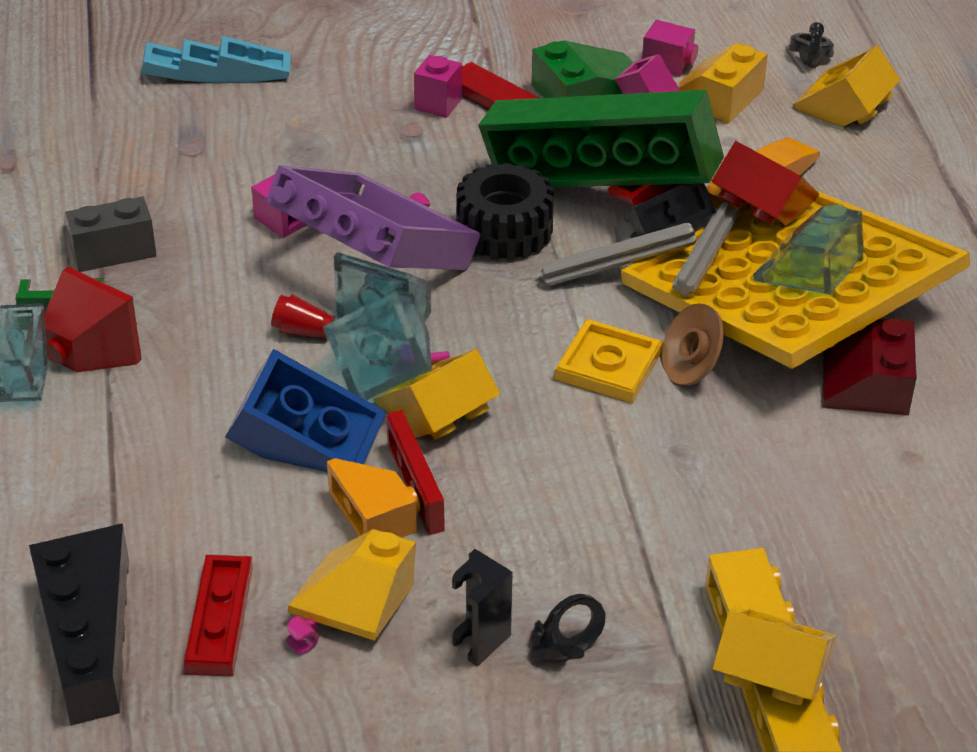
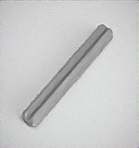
[673,202,739,298]
[541,223,696,286]

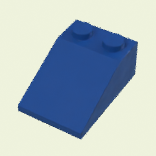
[225,349,386,472]

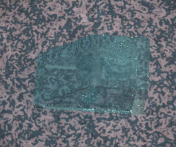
[0,303,48,402]

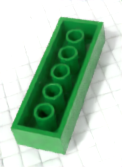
[478,90,724,188]

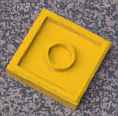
[554,319,663,404]

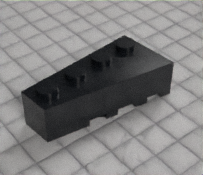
[29,523,129,726]

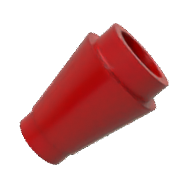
[271,294,335,339]

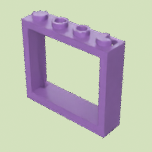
[265,165,481,270]

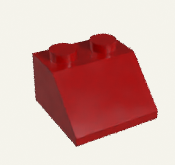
[711,140,819,226]

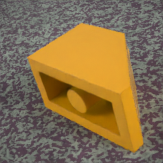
[327,458,421,538]

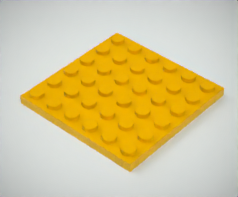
[621,190,970,369]

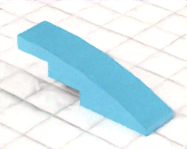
[141,36,291,83]

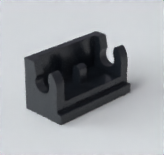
[624,183,716,238]
[452,549,513,667]

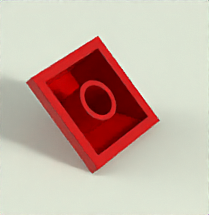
[40,266,142,372]

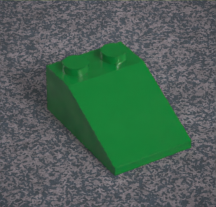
[531,40,633,98]

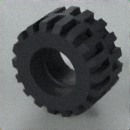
[456,163,554,260]

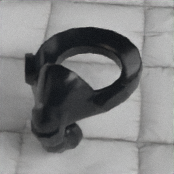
[789,22,834,67]
[529,594,606,662]

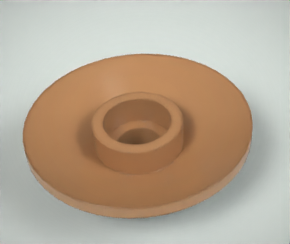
[662,303,724,386]

